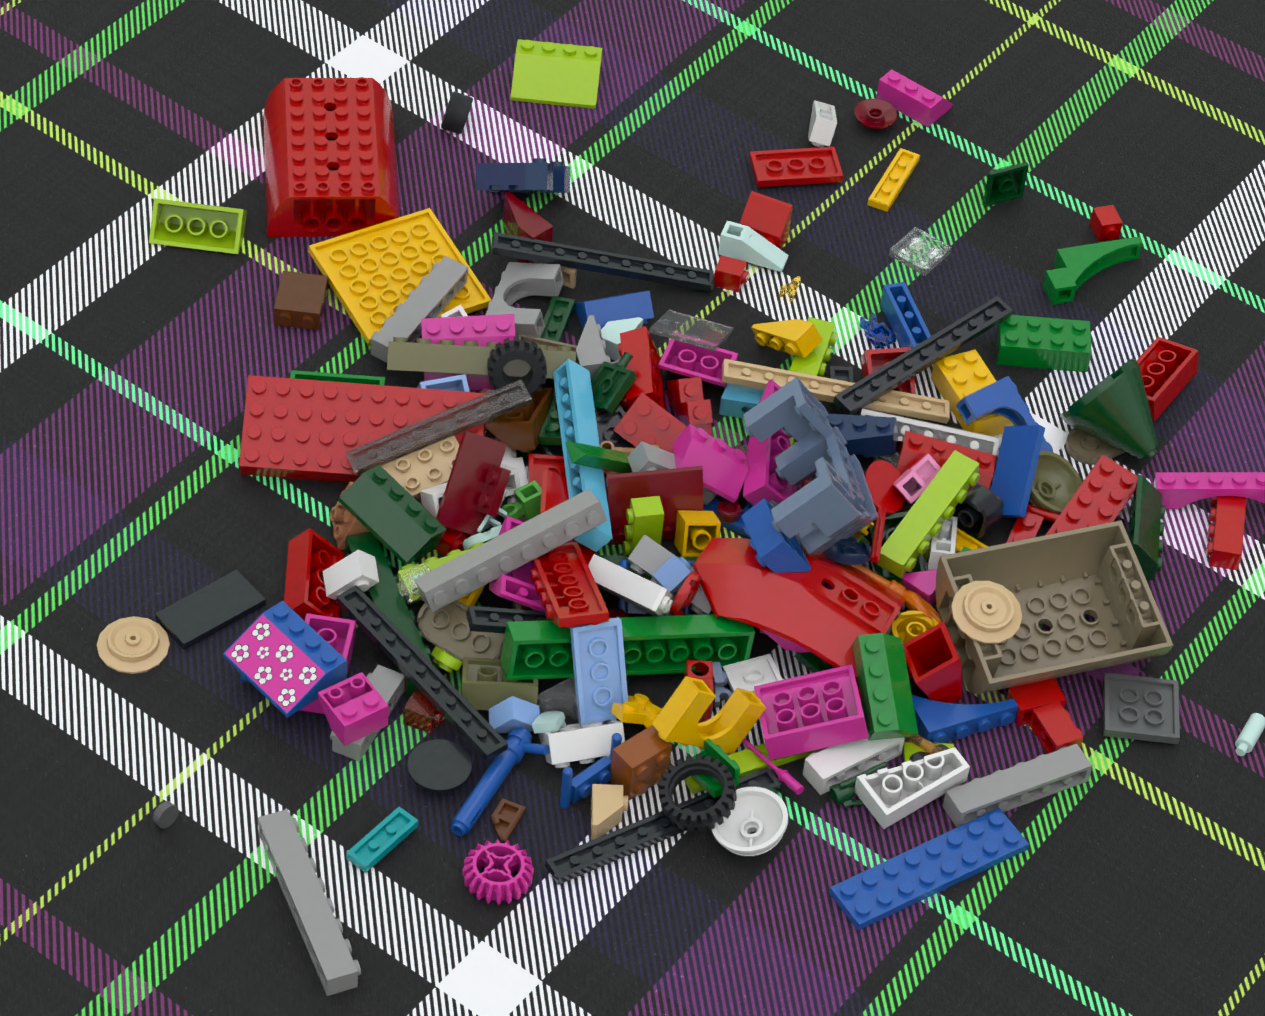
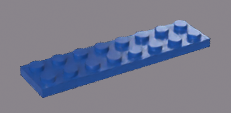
[829,808,1029,931]

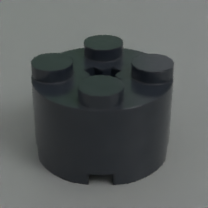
[953,483,1004,539]

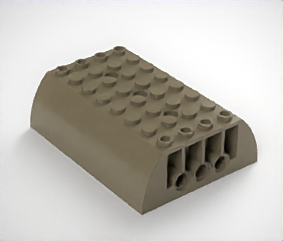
[936,520,1174,694]

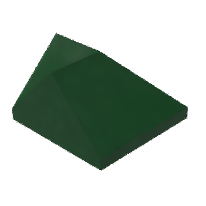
[982,162,1029,207]

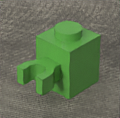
[502,480,542,521]

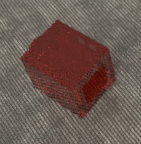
[403,690,444,734]

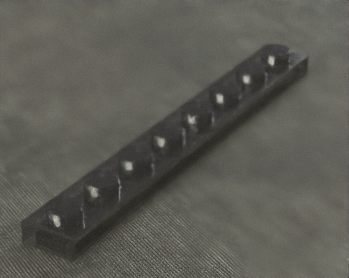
[345,379,532,476]

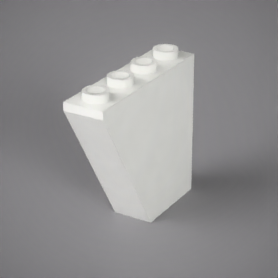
[588,554,675,616]

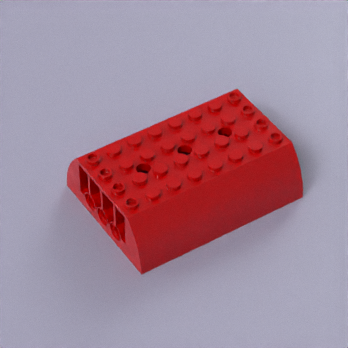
[263,77,400,237]

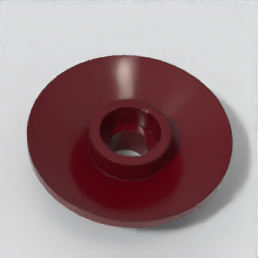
[854,99,897,129]

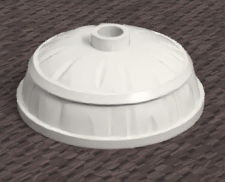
[712,787,788,856]

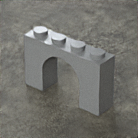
[486,262,564,338]

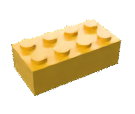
[931,349,1014,436]

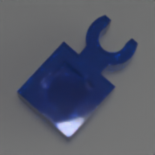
[859,313,897,349]

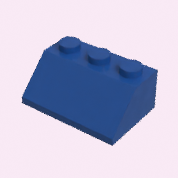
[574,291,654,330]
[741,498,811,573]

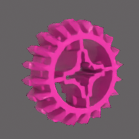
[462,838,534,906]

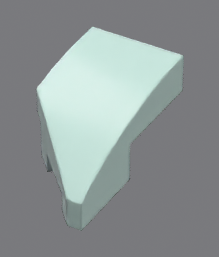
[532,711,566,734]

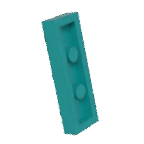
[346,807,418,873]

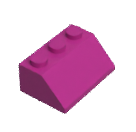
[876,69,953,127]
[658,335,738,387]
[672,424,749,503]

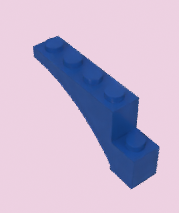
[912,695,1018,744]

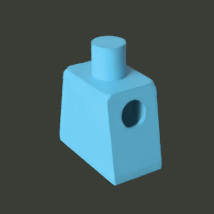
[719,383,764,418]

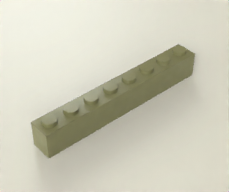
[387,337,576,379]

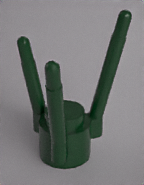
[829,762,887,809]

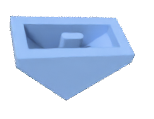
[489,696,540,733]

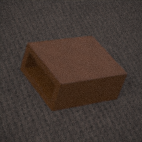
[274,271,328,330]

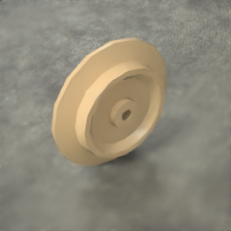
[951,581,1022,644]
[97,616,170,674]

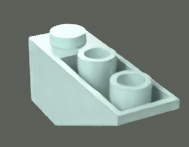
[718,221,789,272]

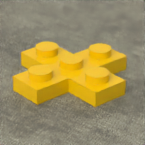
[611,694,663,728]

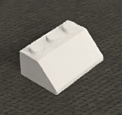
[538,719,625,768]

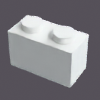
[323,550,379,600]

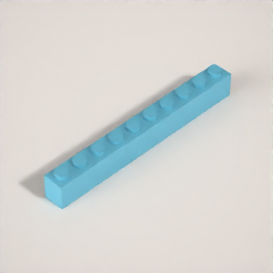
[553,359,612,552]

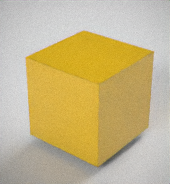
[674,510,721,557]

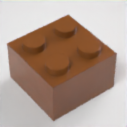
[609,725,672,800]

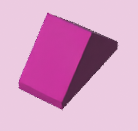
[902,569,937,606]

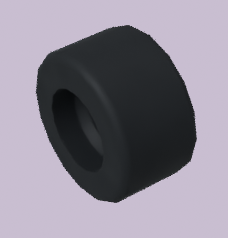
[441,91,473,134]

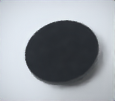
[407,739,472,793]

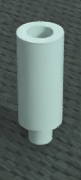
[1235,713,1265,756]

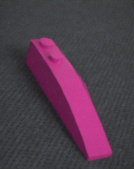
[743,379,797,507]

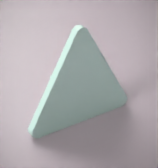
[477,489,508,533]

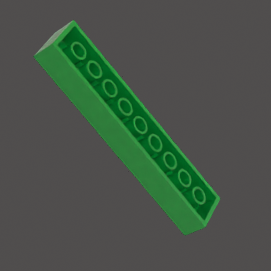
[500,614,755,680]

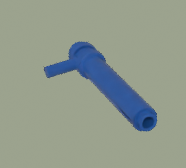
[451,727,549,837]

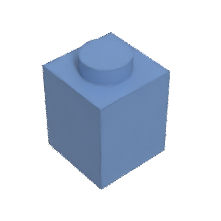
[653,555,692,595]

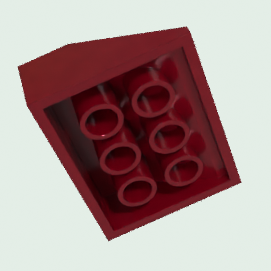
[606,466,704,545]

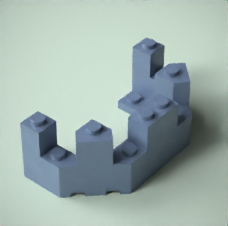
[743,377,878,555]

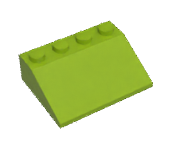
[510,39,602,109]

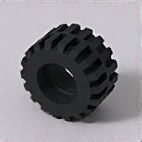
[487,336,547,401]

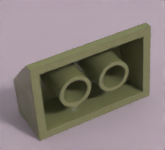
[461,657,538,711]

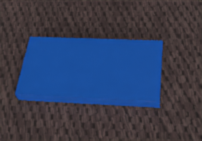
[990,425,1045,518]

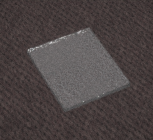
[649,310,734,351]

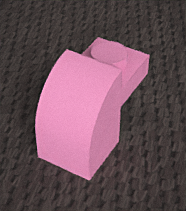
[893,453,941,504]

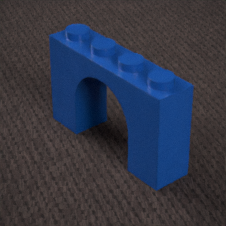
[956,376,1053,472]

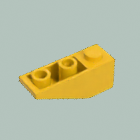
[751,319,823,358]

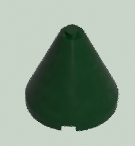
[1060,358,1158,460]

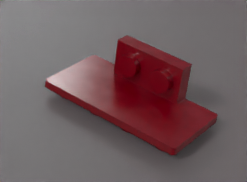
[436,431,511,535]

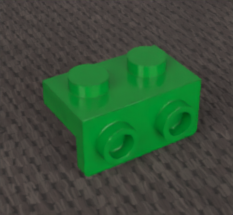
[684,739,740,798]

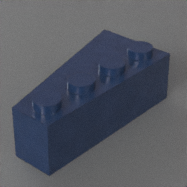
[797,414,898,458]

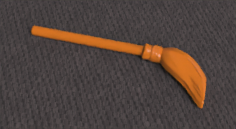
[796,533,942,624]

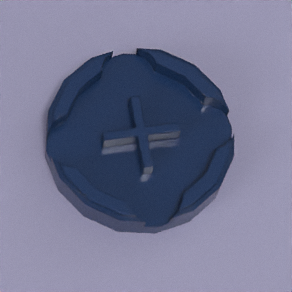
[823,537,872,565]

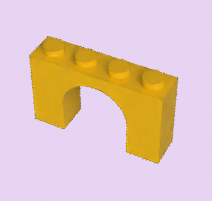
[652,676,766,754]

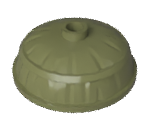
[1029,451,1082,514]

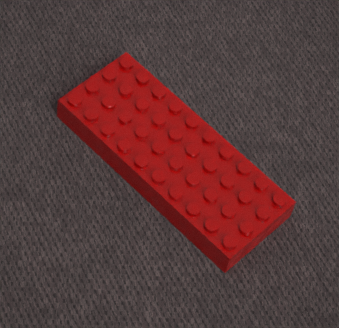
[239,375,487,483]

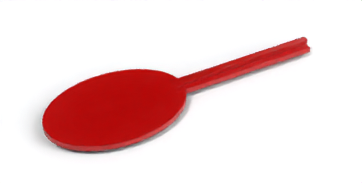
[865,460,905,563]

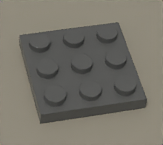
[1103,673,1180,744]

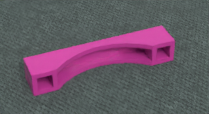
[1154,472,1265,509]

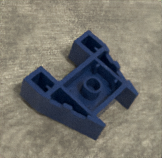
[475,158,570,193]

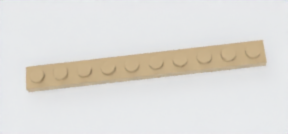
[721,359,950,424]

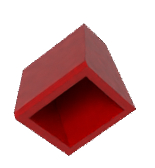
[903,622,962,703]

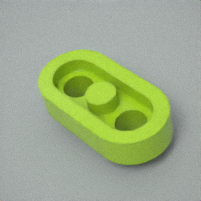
[431,646,463,673]

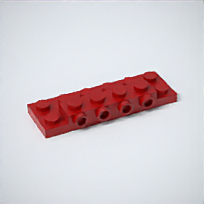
[530,541,609,628]

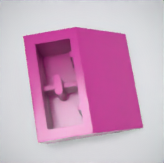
[318,672,389,746]

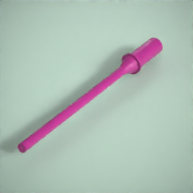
[742,738,804,795]

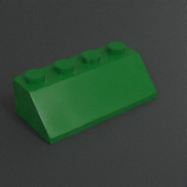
[852,633,919,741]

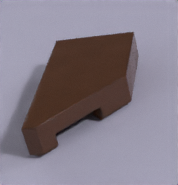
[491,798,526,843]

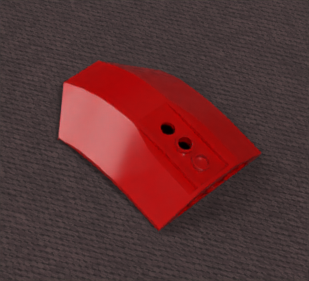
[692,538,905,680]

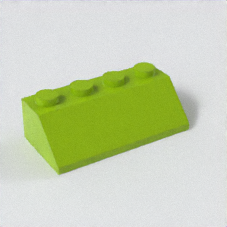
[149,198,247,254]

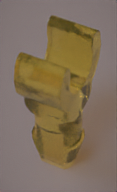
[779,276,801,302]

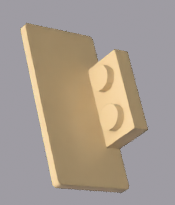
[380,435,459,505]

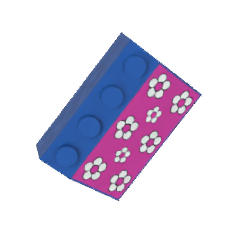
[223,601,347,718]

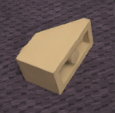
[591,784,628,841]

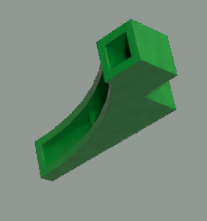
[1043,237,1142,305]

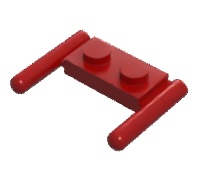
[1006,504,1060,543]

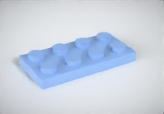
[570,617,628,725]

